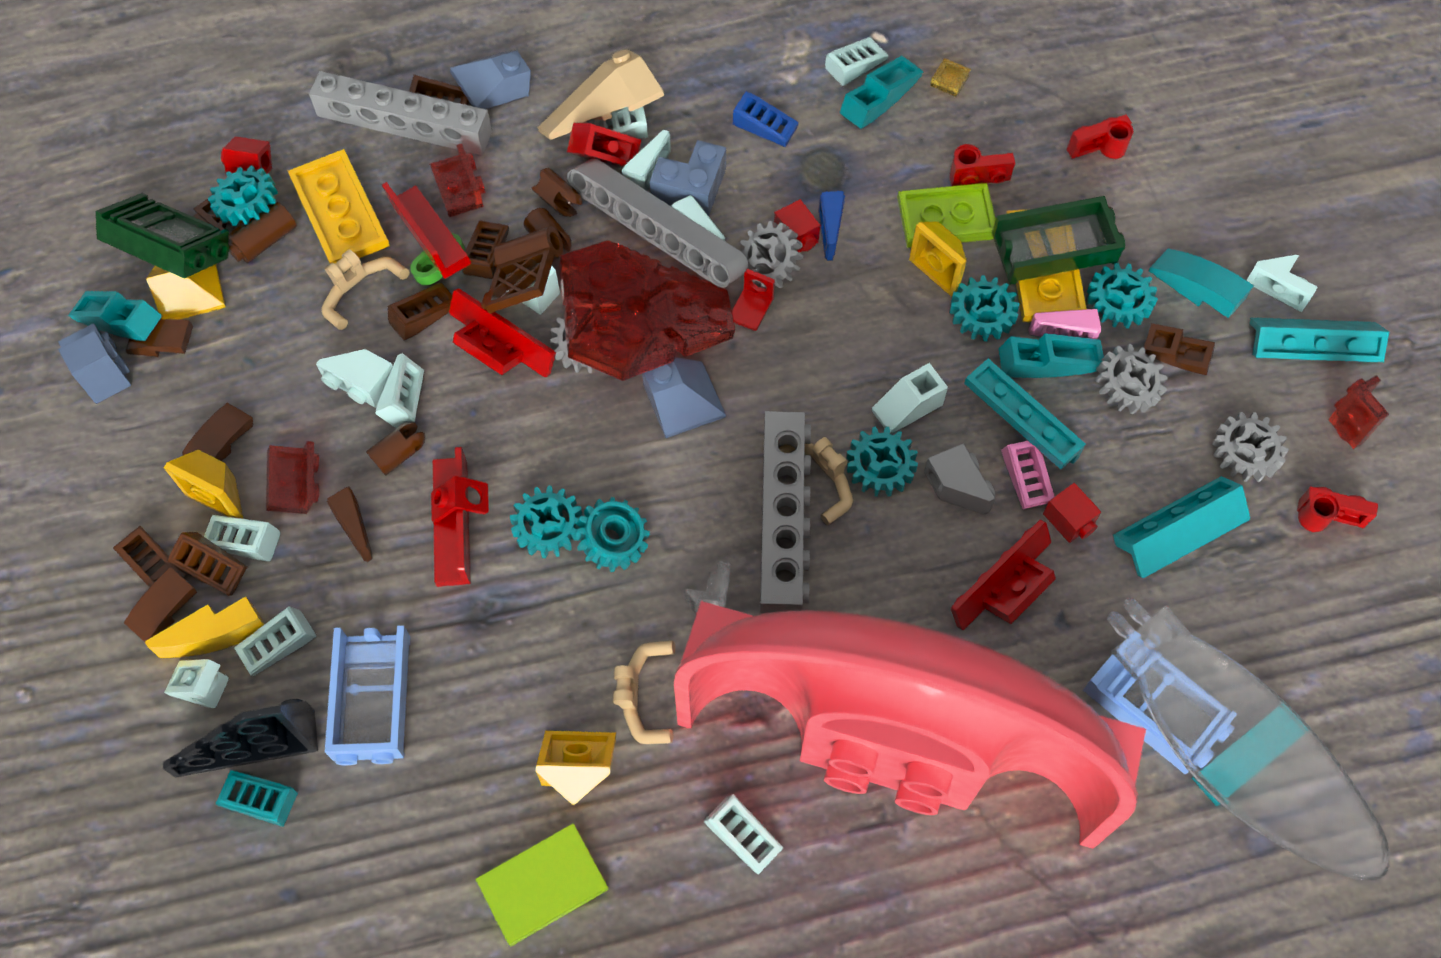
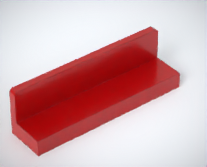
[382,182,472,279]
[432,447,471,587]

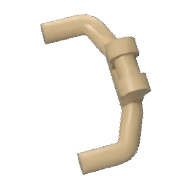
[321,249,410,330]
[779,437,853,525]
[613,641,676,744]

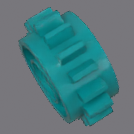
[574,497,650,572]

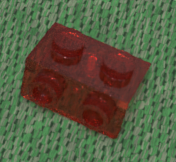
[430,143,486,217]
[1328,375,1389,449]
[266,441,319,514]

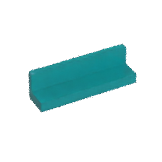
[1249,317,1389,362]
[964,358,1086,470]
[1113,476,1250,578]

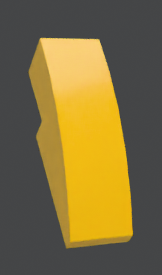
[145,596,265,658]

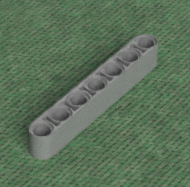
[567,158,748,288]

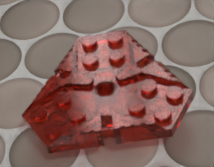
[559,240,735,381]

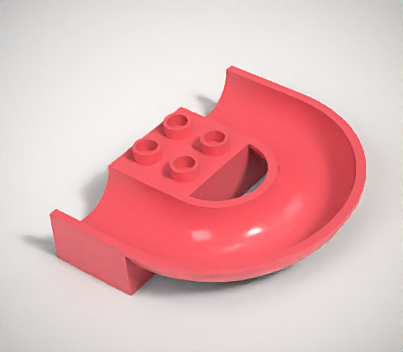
[674,601,1146,849]

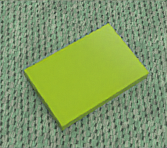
[897,183,996,248]
[476,823,609,947]

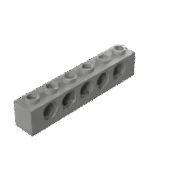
[309,71,492,155]
[760,411,811,613]

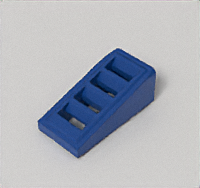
[733,91,799,147]
[818,191,845,261]

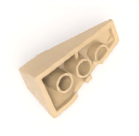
[538,50,664,140]

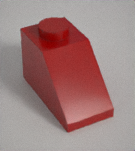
[567,123,641,167]

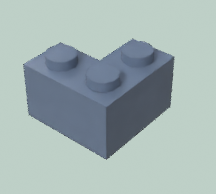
[650,140,726,216]
[58,323,131,404]

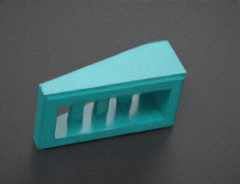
[215,770,298,827]

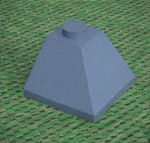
[450,50,531,109]
[641,357,726,438]

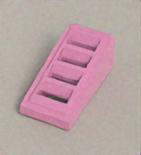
[1028,309,1101,339]
[1001,441,1055,510]

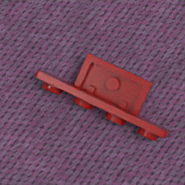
[449,288,556,377]
[951,520,1056,630]

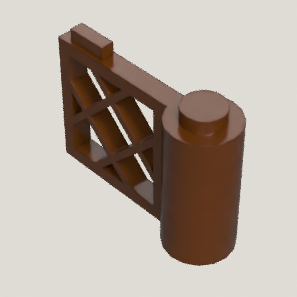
[192,195,297,263]
[481,226,563,313]

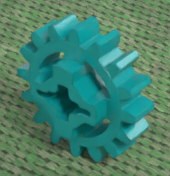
[208,166,278,226]
[1087,263,1158,329]
[949,275,1020,342]
[846,426,918,497]
[510,485,583,559]

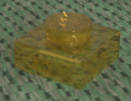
[930,58,971,97]

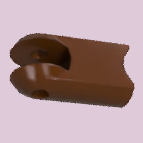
[532,168,583,217]
[524,208,572,258]
[366,422,425,476]

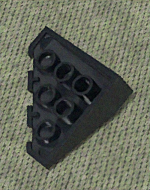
[163,699,318,778]

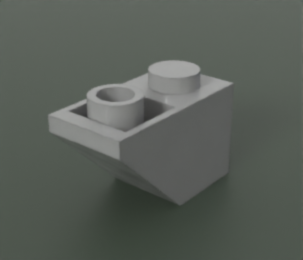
[924,444,995,514]

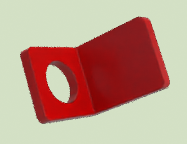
[729,269,775,331]
[431,475,489,522]

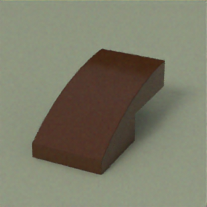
[126,319,193,357]
[1144,323,1215,375]
[182,403,253,461]
[124,567,197,642]

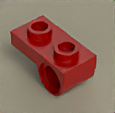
[1067,114,1134,159]
[949,144,1016,186]
[1297,486,1378,532]

